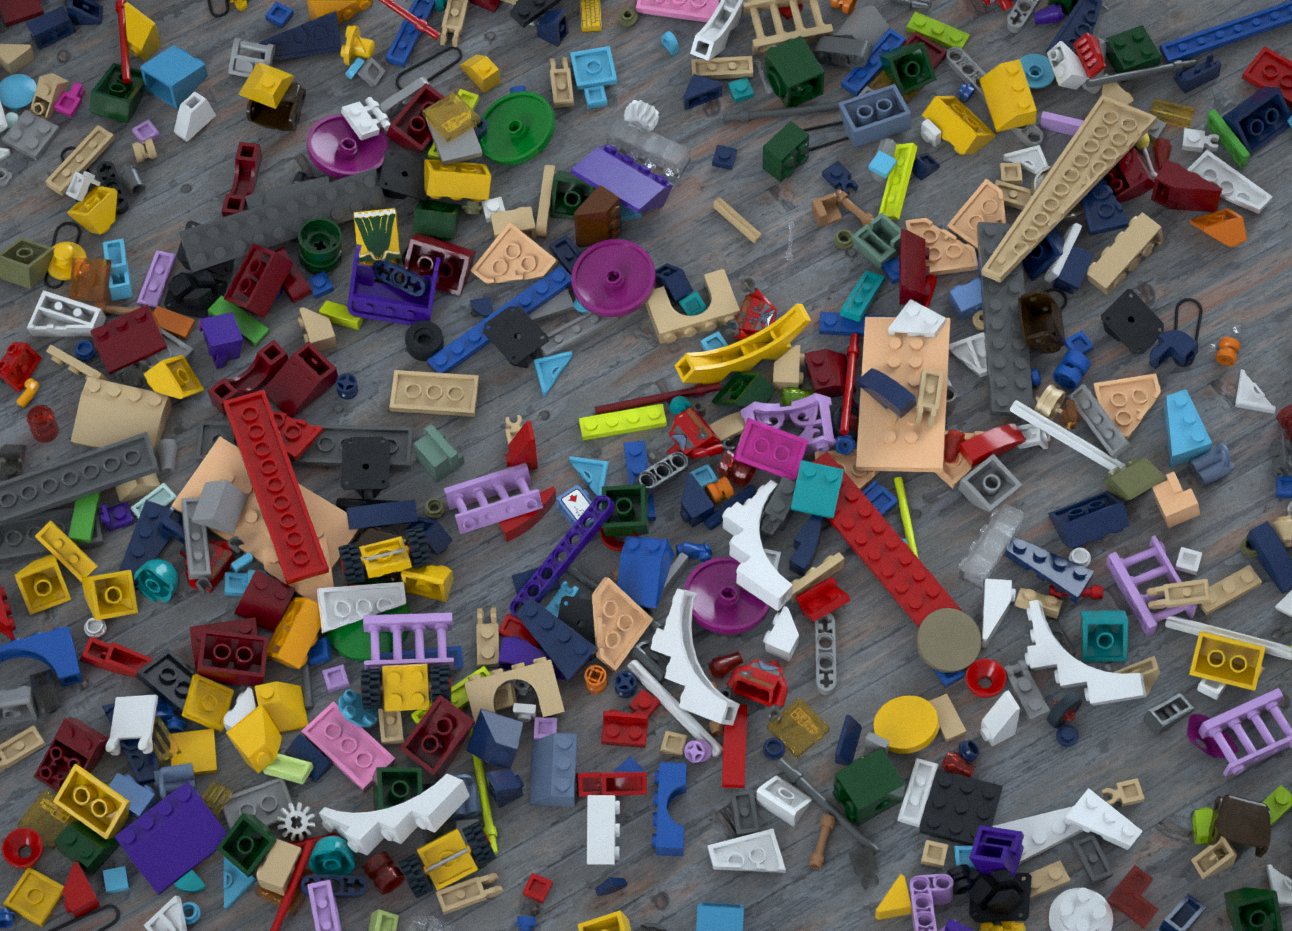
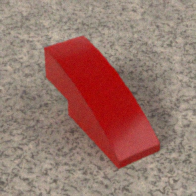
[960,423,1026,468]
[499,486,556,542]
[79,636,153,678]
[576,771,647,797]

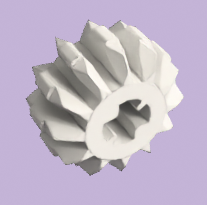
[624,100,659,133]
[277,802,315,841]

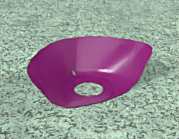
[1187,713,1239,758]

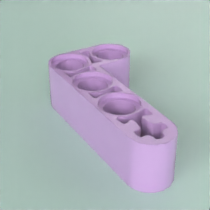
[910,874,953,931]

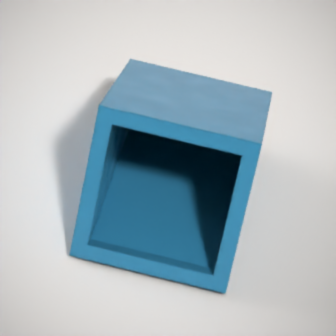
[140,45,208,109]
[696,902,745,931]

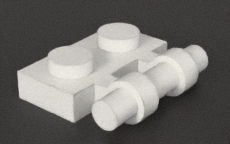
[341,97,390,140]

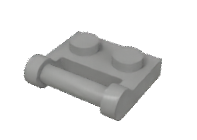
[228,37,275,77]

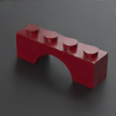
[222,141,262,217]
[208,340,288,416]

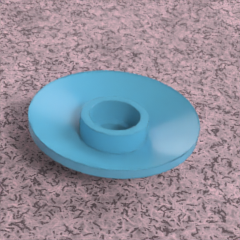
[1020,54,1055,89]

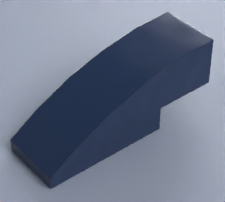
[856,368,916,418]
[346,500,418,530]
[789,515,822,577]
[1246,521,1292,593]
[1156,893,1206,931]

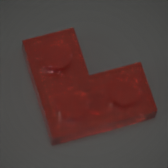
[1107,865,1158,929]

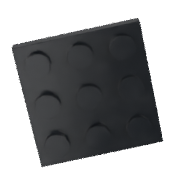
[920,769,1003,846]

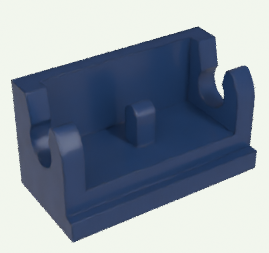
[26,6,75,50]
[1174,54,1222,94]
[1052,245,1094,294]
[158,506,208,545]

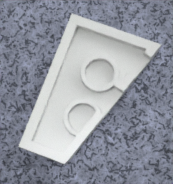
[1062,788,1142,850]
[707,829,786,873]

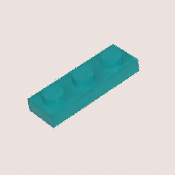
[840,270,885,322]

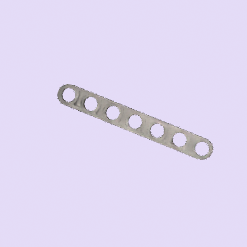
[946,47,1044,148]

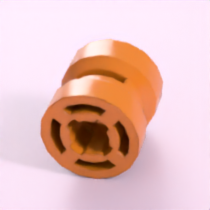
[830,0,857,15]
[1215,337,1241,366]
[705,476,734,505]
[584,665,607,694]

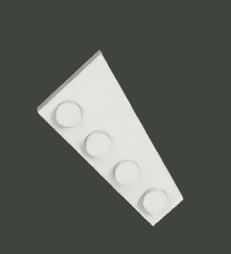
[1187,150,1273,214]
[317,582,406,633]
[992,806,1083,865]

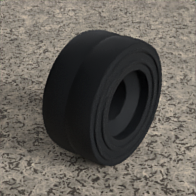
[405,321,444,361]

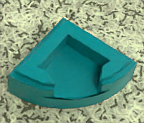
[174,870,207,893]

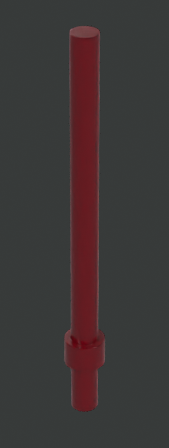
[594,382,721,415]

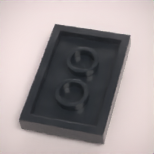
[136,649,197,717]

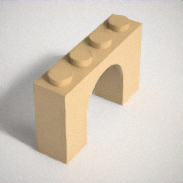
[645,269,740,344]
[464,657,565,723]

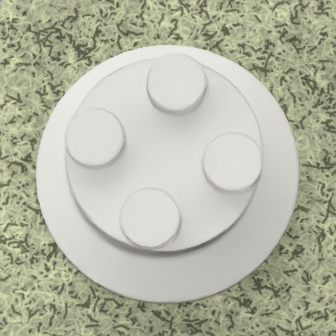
[1048,888,1113,931]

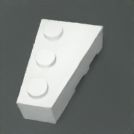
[27,290,106,337]
[587,795,620,865]

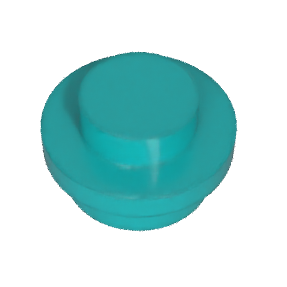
[670,396,691,415]

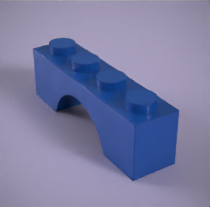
[652,762,687,856]

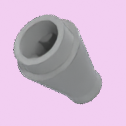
[157,439,178,472]

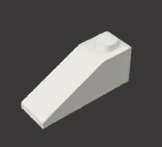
[981,579,1016,648]
[980,690,1020,746]

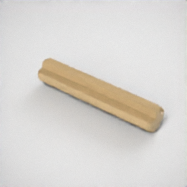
[713,198,761,243]

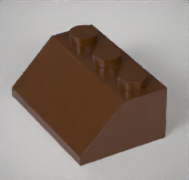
[574,185,622,248]

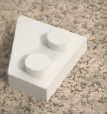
[888,299,946,338]
[144,896,187,931]

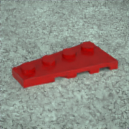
[272,411,323,461]

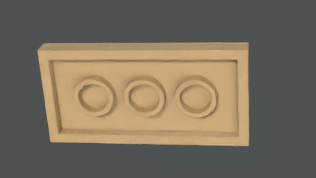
[389,370,479,417]

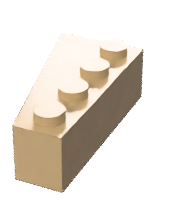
[1087,212,1164,296]

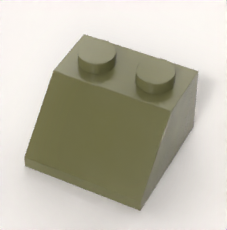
[0,237,54,289]
[1102,456,1166,501]

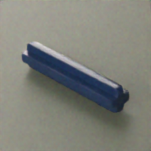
[704,484,757,530]

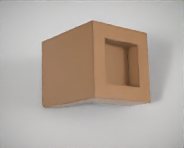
[812,193,842,228]

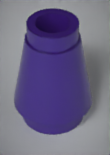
[1033,3,1064,25]

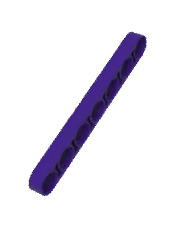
[509,495,615,618]

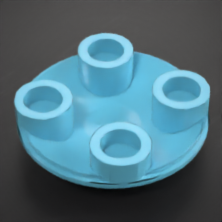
[0,74,37,111]
[338,689,378,727]

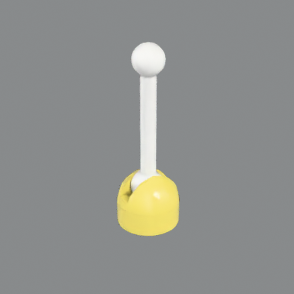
[1135,133,1158,180]

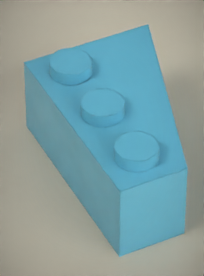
[1164,389,1212,468]

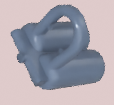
[1189,443,1235,486]
[154,763,197,799]
[451,774,483,820]

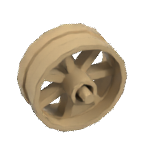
[1034,384,1066,421]

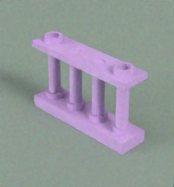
[444,463,543,534]
[1106,536,1197,637]
[363,613,454,674]
[1198,688,1292,777]
[307,880,342,931]

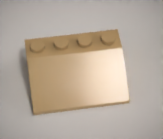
[71,377,172,454]

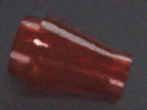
[1151,138,1172,171]
[944,430,966,463]
[708,652,743,678]
[941,750,976,777]

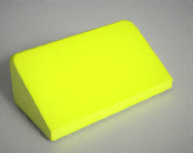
[318,300,364,330]

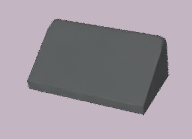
[628,639,670,684]

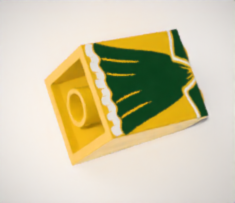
[353,208,401,267]

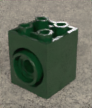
[765,36,824,107]
[832,748,905,826]

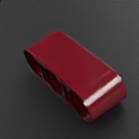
[275,247,312,303]

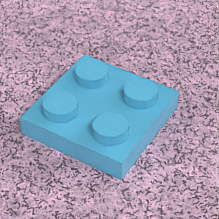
[570,46,617,91]

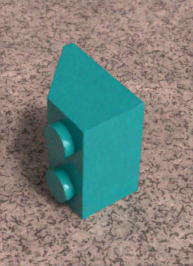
[791,460,844,519]
[1080,610,1128,662]

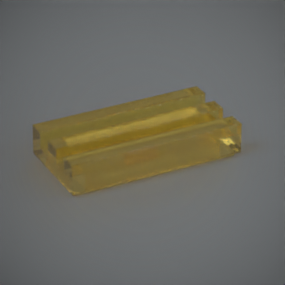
[1150,98,1195,128]
[152,715,181,764]
[201,780,233,817]

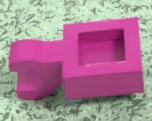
[53,82,85,118]

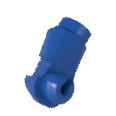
[676,542,712,562]

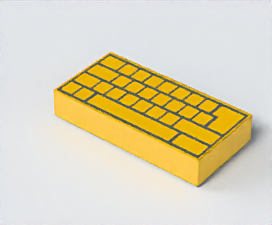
[580,0,602,32]

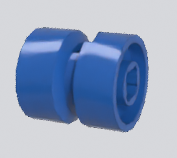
[1052,350,1091,390]

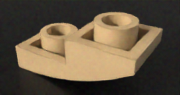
[709,411,745,445]

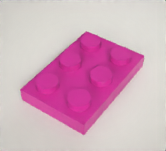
[733,418,809,481]

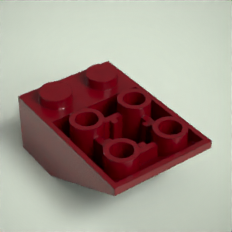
[1104,147,1155,203]
[1151,160,1223,212]
[264,341,338,418]
[34,718,109,792]

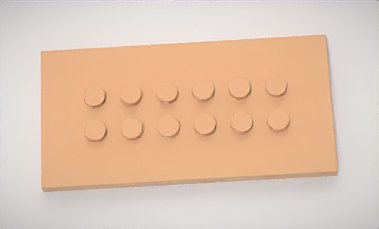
[856,317,951,472]
[171,437,361,571]

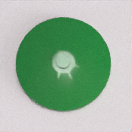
[477,91,556,166]
[325,579,410,662]

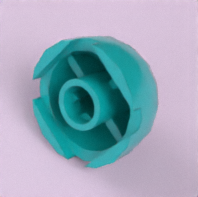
[134,559,179,603]
[309,836,356,875]

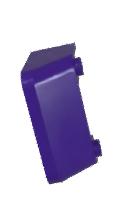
[347,244,441,325]

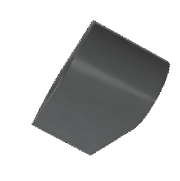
[812,36,873,67]
[633,452,688,496]

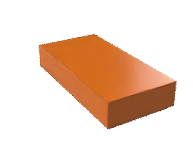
[153,306,195,340]

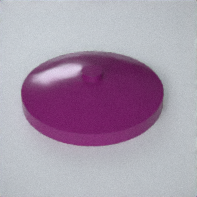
[306,114,389,179]
[571,239,656,317]
[684,557,771,634]

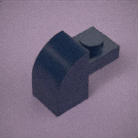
[1150,330,1198,369]

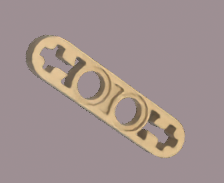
[536,165,556,237]

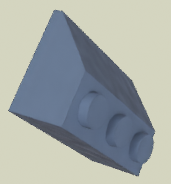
[838,84,911,148]
[530,733,578,807]

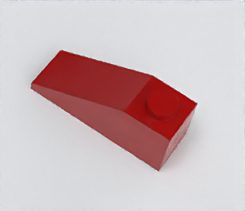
[505,420,538,471]

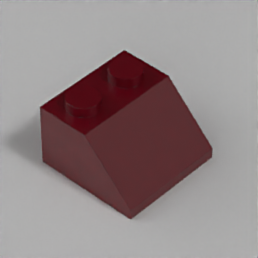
[804,349,856,398]
[234,570,295,633]

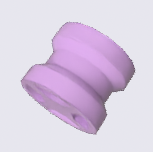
[684,739,712,763]

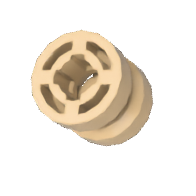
[132,138,158,163]

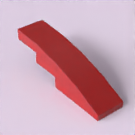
[722,705,747,788]

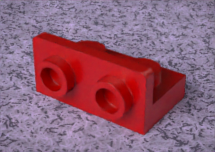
[0,342,42,392]
[796,577,851,622]
[601,709,648,748]

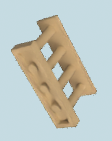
[742,0,833,55]

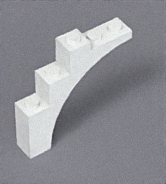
[690,0,748,61]
[722,480,793,611]
[651,588,740,726]
[1025,600,1146,706]
[319,774,470,855]

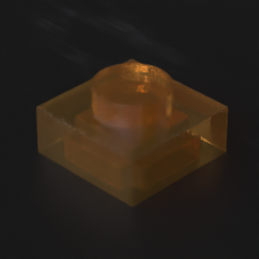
[1061,400,1077,429]

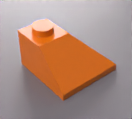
[1189,208,1247,247]

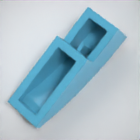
[103,238,133,301]

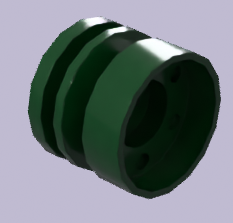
[298,218,342,274]

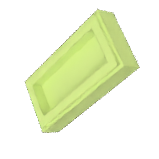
[263,754,313,784]

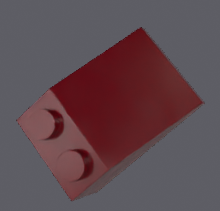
[399,695,475,778]

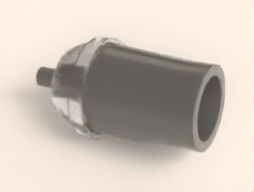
[119,162,146,196]

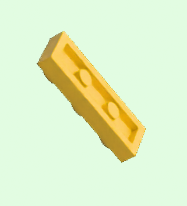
[35,521,98,582]

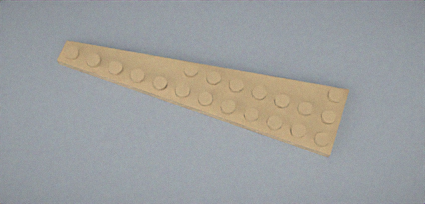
[982,95,1157,283]

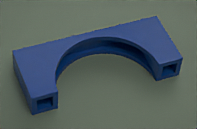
[0,626,84,687]

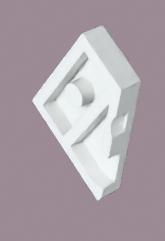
[949,332,987,378]

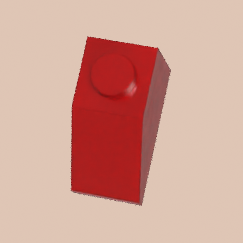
[62,861,100,918]

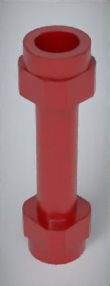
[1049,585,1103,600]

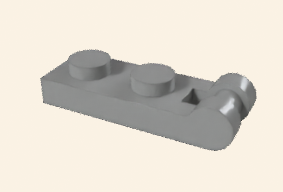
[1003,659,1050,723]

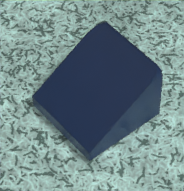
[911,153,940,180]

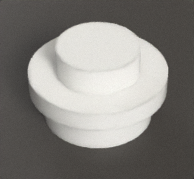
[1069,548,1091,568]
[84,617,106,639]

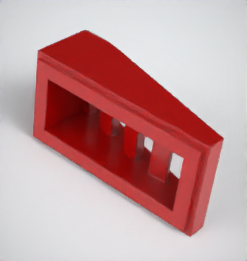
[1073,33,1106,79]

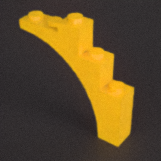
[674,303,811,384]

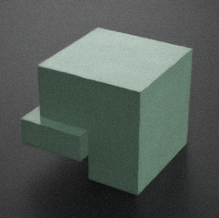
[852,213,901,270]
[414,424,465,483]

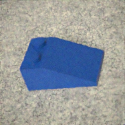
[617,536,674,609]

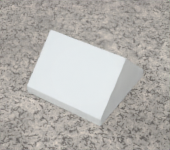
[756,775,813,827]

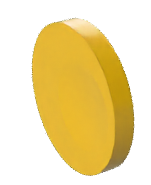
[873,695,939,754]

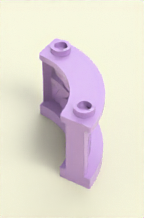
[741,393,837,456]

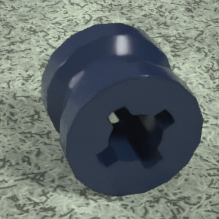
[336,373,358,400]
[614,671,637,698]

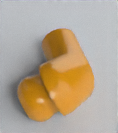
[16,378,39,408]

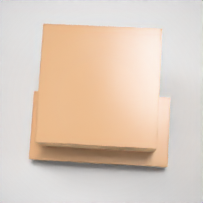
[1152,472,1200,528]

